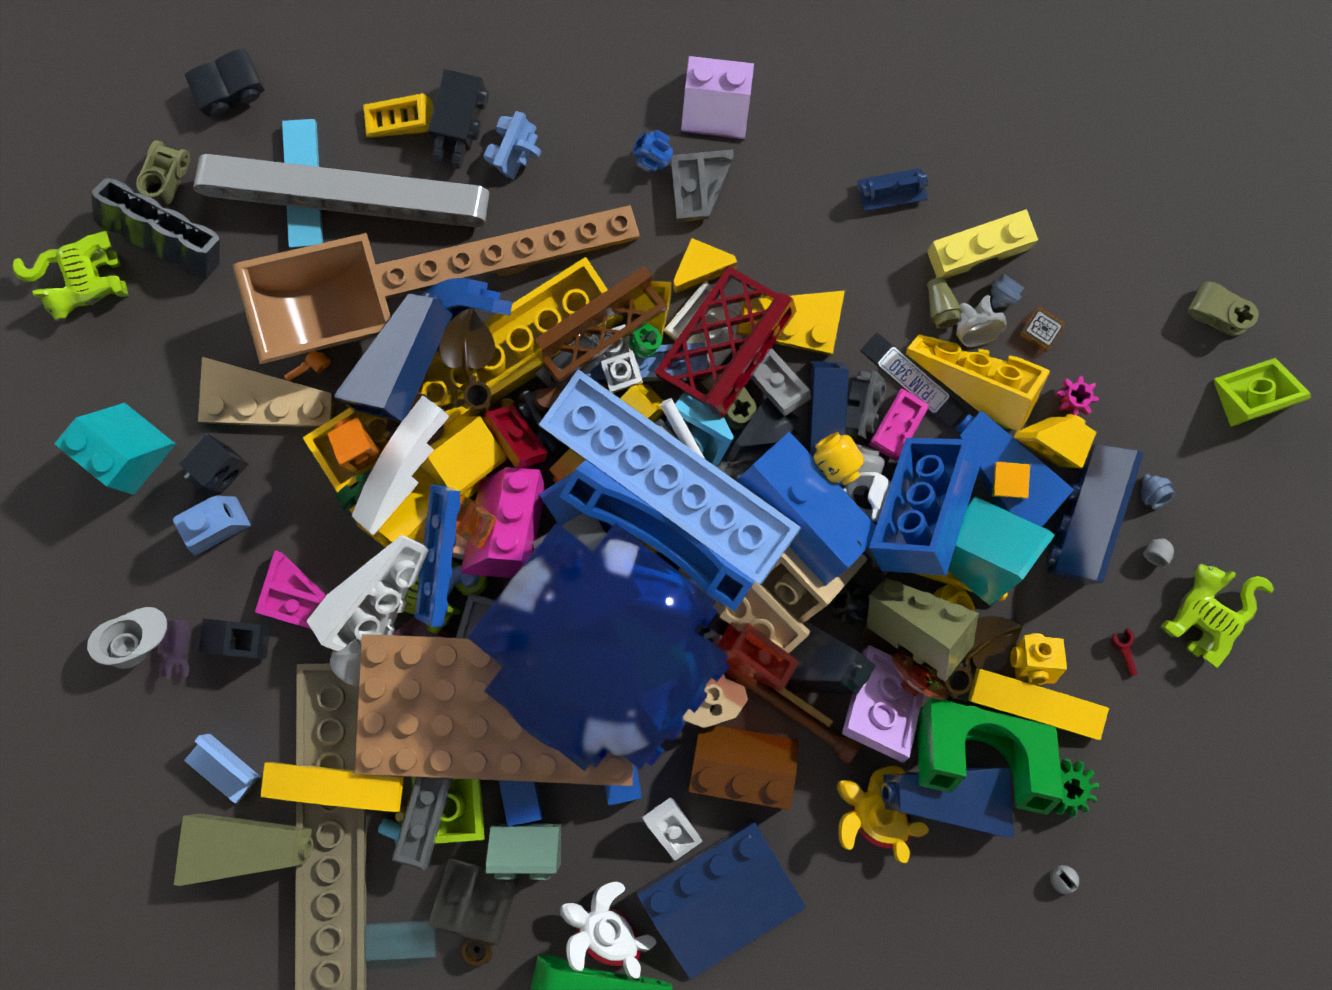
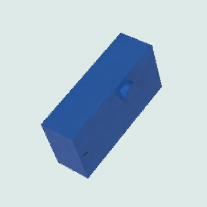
[736,432,876,586]
[869,438,980,576]

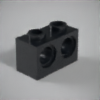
[179,433,249,493]

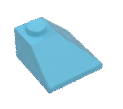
[665,393,734,467]

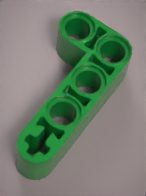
[530,955,673,990]

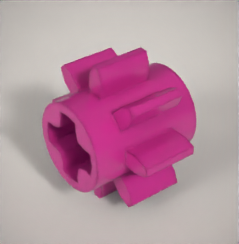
[1054,376,1099,415]

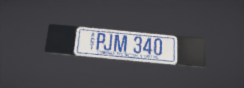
[862,333,966,427]

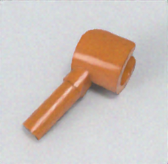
[284,351,331,381]

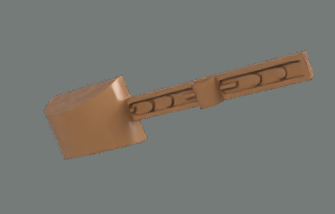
[232,205,640,364]

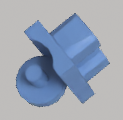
[484,111,542,180]

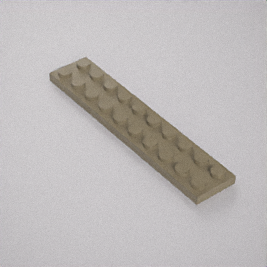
[295,663,366,990]

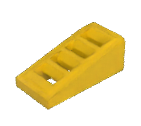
[363,93,433,138]

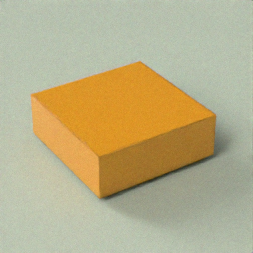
[992,462,1030,499]

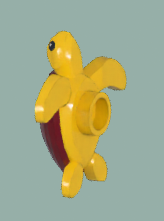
[837,766,929,864]

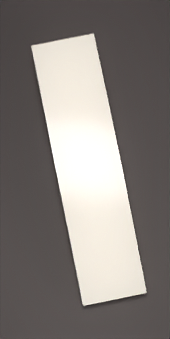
[352,396,449,535]

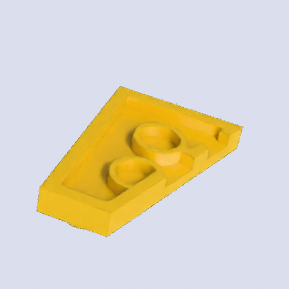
[735,291,845,356]

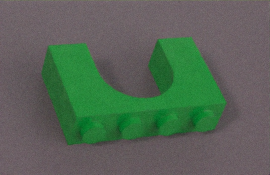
[917,697,1063,815]

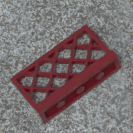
[654,266,797,418]

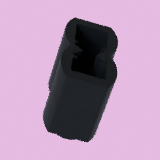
[184,48,265,117]

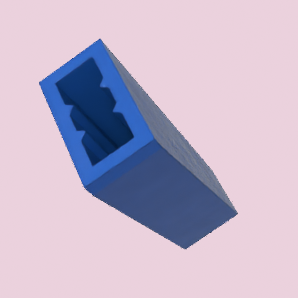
[955,411,1074,527]

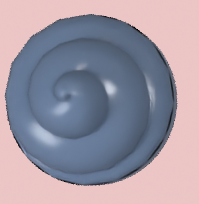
[991,273,1024,308]
[1140,474,1175,509]

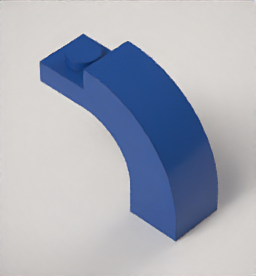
[421,278,513,352]

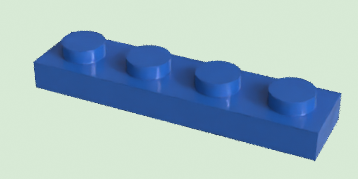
[414,484,461,627]

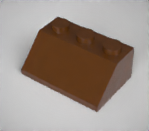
[688,725,799,810]

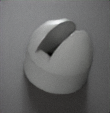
[1143,539,1174,567]
[1050,865,1079,894]

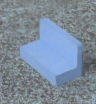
[184,734,260,804]

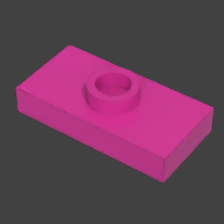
[868,388,930,462]

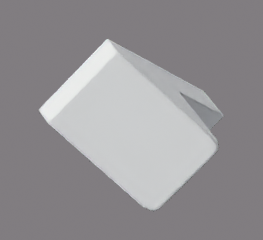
[642,797,703,861]

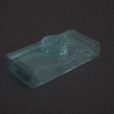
[365,920,436,961]

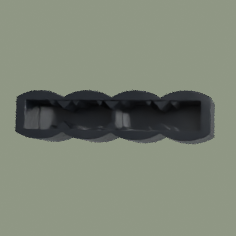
[91,178,220,279]

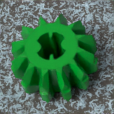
[1054,758,1100,818]

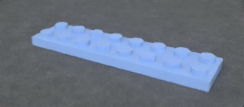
[539,369,801,585]

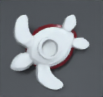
[560,882,656,979]

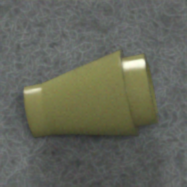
[927,277,963,329]

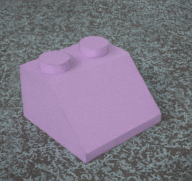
[681,56,754,139]

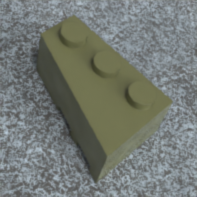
[867,578,979,682]

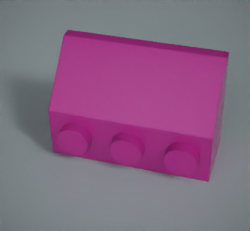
[461,467,546,579]

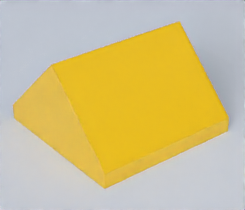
[420,416,507,495]

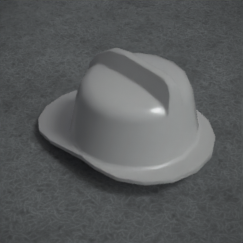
[87,607,167,669]

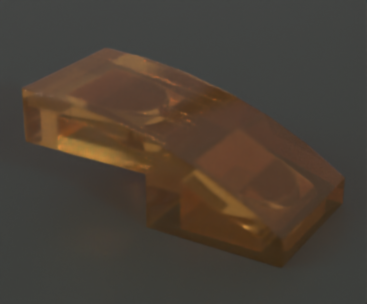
[455,494,498,549]

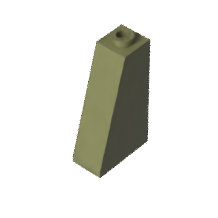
[174,813,313,886]

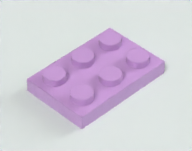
[842,645,928,763]

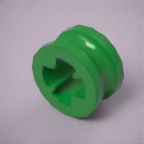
[628,324,662,358]

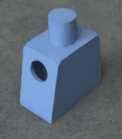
[173,496,251,556]

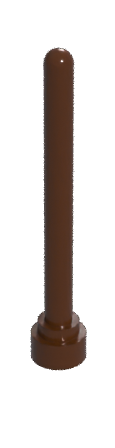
[719,659,862,765]

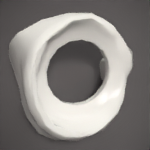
[843,472,891,522]

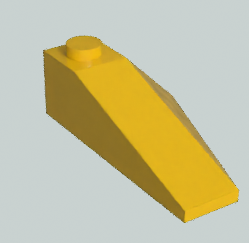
[906,335,1050,431]

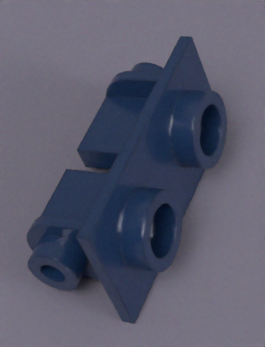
[857,168,928,212]

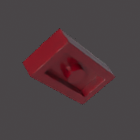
[483,405,548,469]

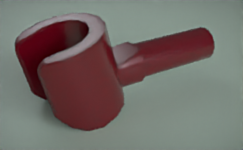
[1110,628,1138,676]

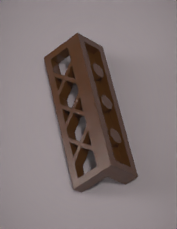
[534,266,667,383]

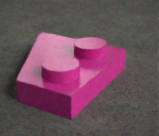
[255,551,326,629]

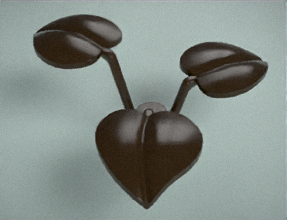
[384,308,517,453]
[862,616,1022,744]

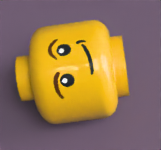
[813,432,864,485]

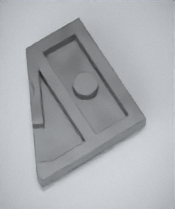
[671,150,734,222]

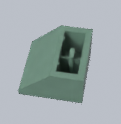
[486,823,561,880]

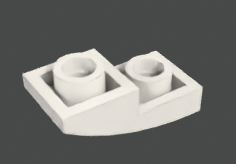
[595,324,643,393]

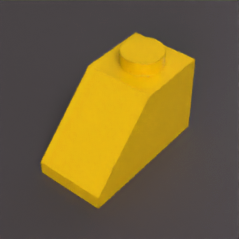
[1014,414,1096,468]

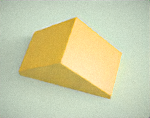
[673,238,737,294]

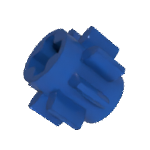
[632,130,673,172]

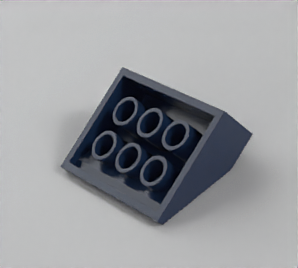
[637,819,806,979]

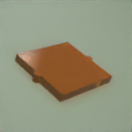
[774,685,833,727]

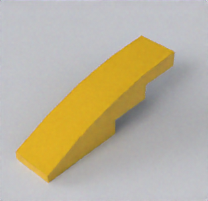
[968,668,1109,740]
[261,762,404,812]

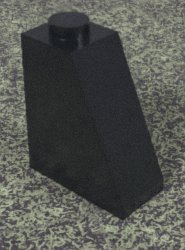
[767,621,876,695]

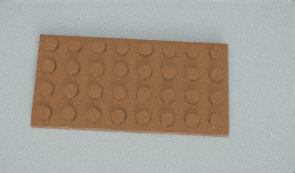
[355,634,638,786]

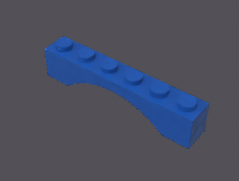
[559,460,755,611]

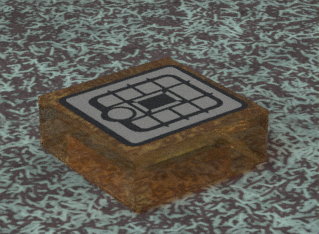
[1019,306,1066,352]

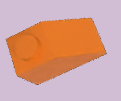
[327,416,381,473]

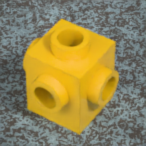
[1010,633,1067,685]

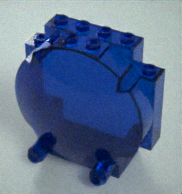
[467,523,730,771]

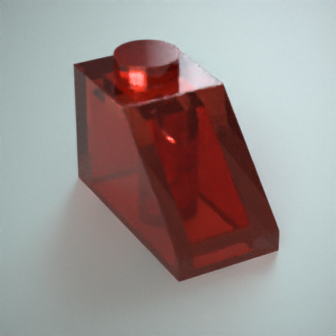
[713,622,799,691]

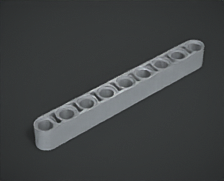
[193,154,489,227]

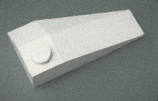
[307,535,429,651]

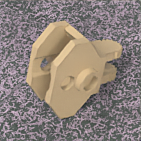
[673,645,748,728]

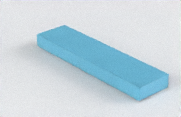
[282,119,323,250]

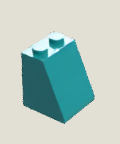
[54,403,176,495]
[948,497,1054,606]

